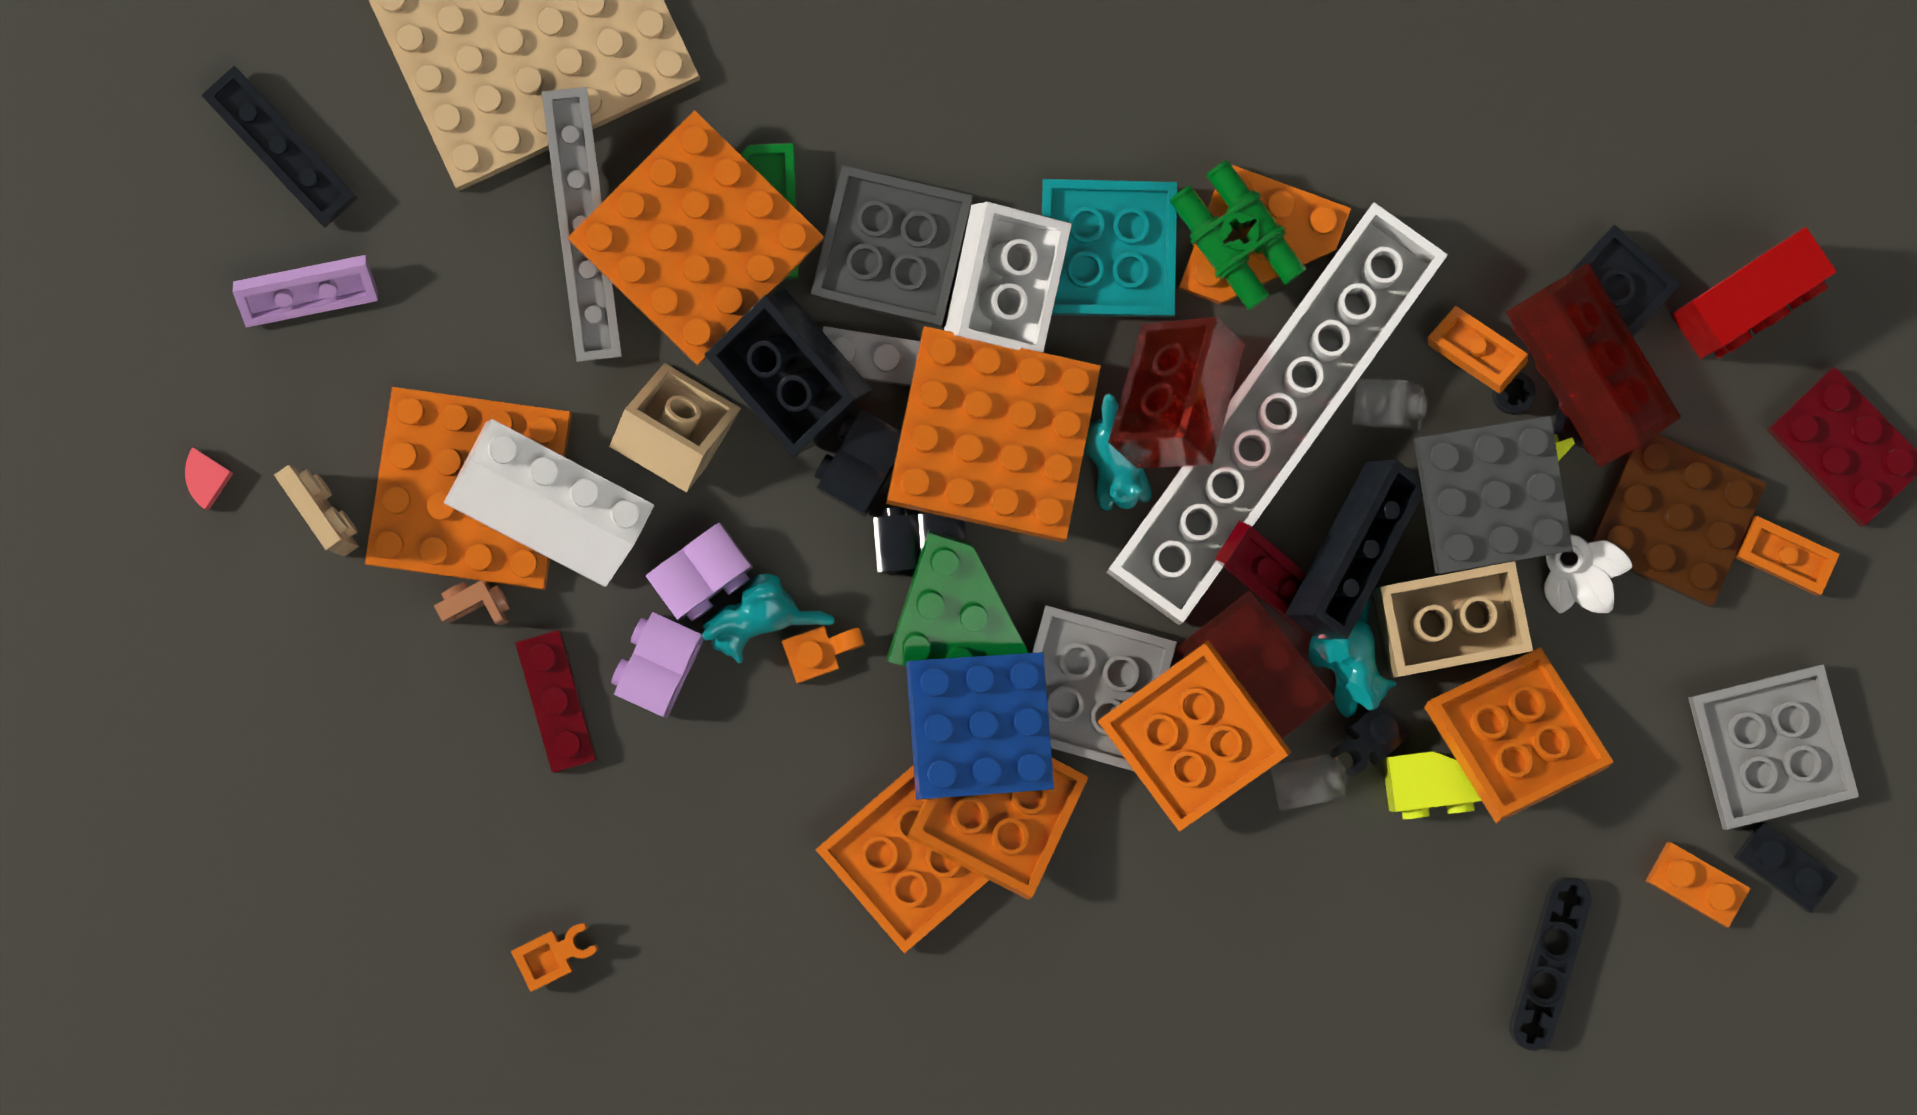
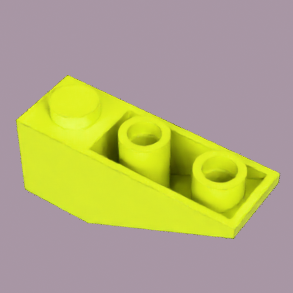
[1382,752,1482,819]

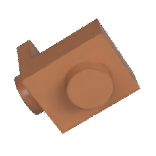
[434,580,511,626]

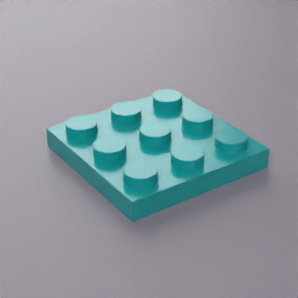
[1042,179,1177,318]

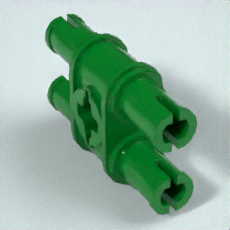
[1169,159,1307,311]

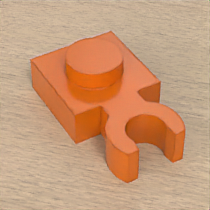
[511,923,599,992]

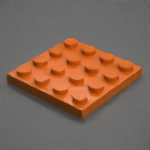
[567,110,824,366]
[886,326,1101,543]
[365,387,572,590]

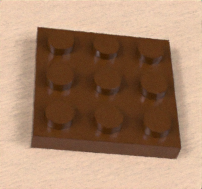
[1589,428,1767,607]

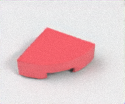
[185,447,234,511]

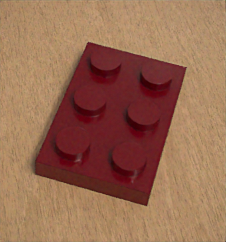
[1766,367,1917,527]

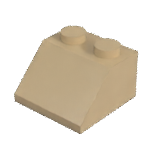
[609,363,741,492]

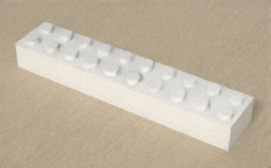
[1106,202,1448,625]

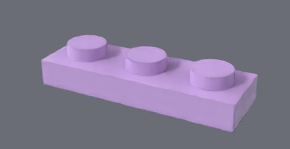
[232,255,378,328]

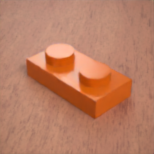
[1428,306,1528,394]
[1735,516,1840,596]
[1645,842,1751,928]

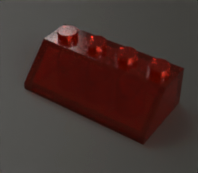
[1506,263,1681,468]

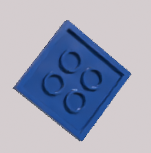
[906,652,1054,800]

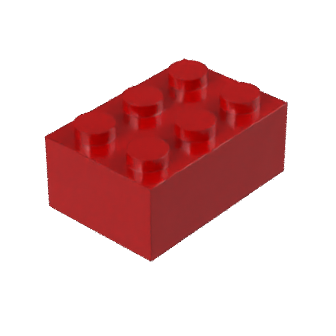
[1671,227,1837,359]

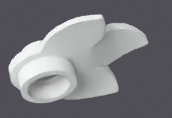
[1544,534,1632,613]

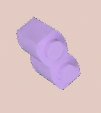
[646,523,753,622]
[611,612,704,719]

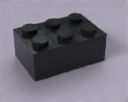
[704,288,873,457]

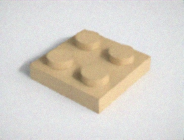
[274,465,359,557]

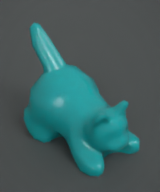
[1084,394,1153,511]
[702,573,835,664]
[1308,597,1397,718]

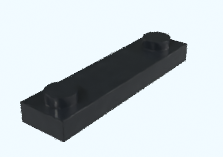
[201,65,358,228]

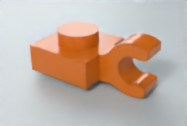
[782,626,866,684]

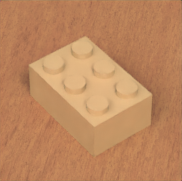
[1373,561,1533,678]

